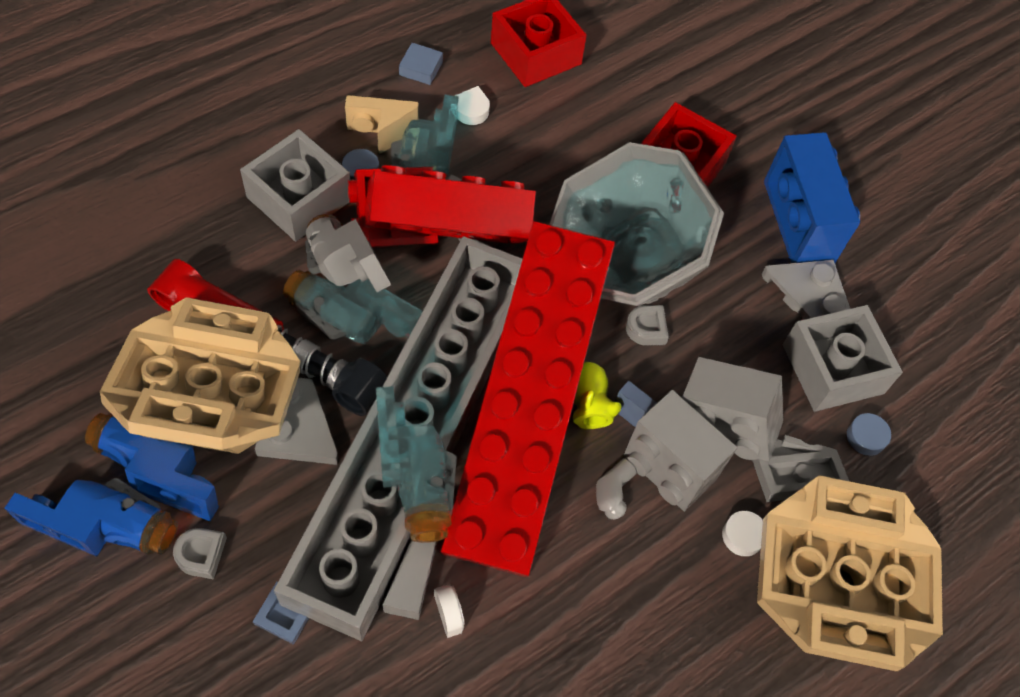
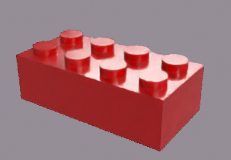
[364,165,536,245]

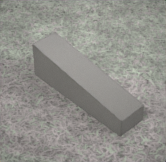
[383,506,444,620]

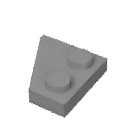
[762,260,850,320]
[255,378,338,465]
[752,435,849,502]

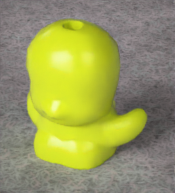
[573,362,622,429]

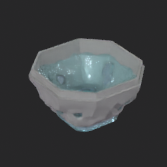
[549,142,724,307]

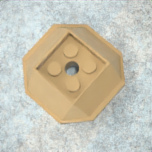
[100,297,300,454]
[757,475,943,671]

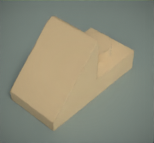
[345,95,419,154]

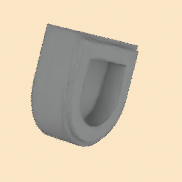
[626,305,669,345]
[173,528,227,579]

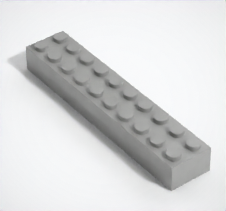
[274,236,522,641]

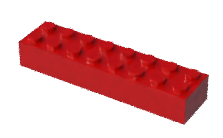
[441,221,615,578]

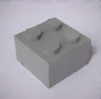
[240,129,350,242]
[782,305,903,412]
[682,357,783,462]
[624,390,738,512]

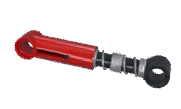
[147,259,387,416]

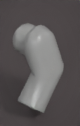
[596,459,637,520]

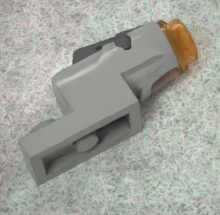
[305,214,391,292]

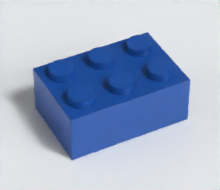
[764,132,860,263]

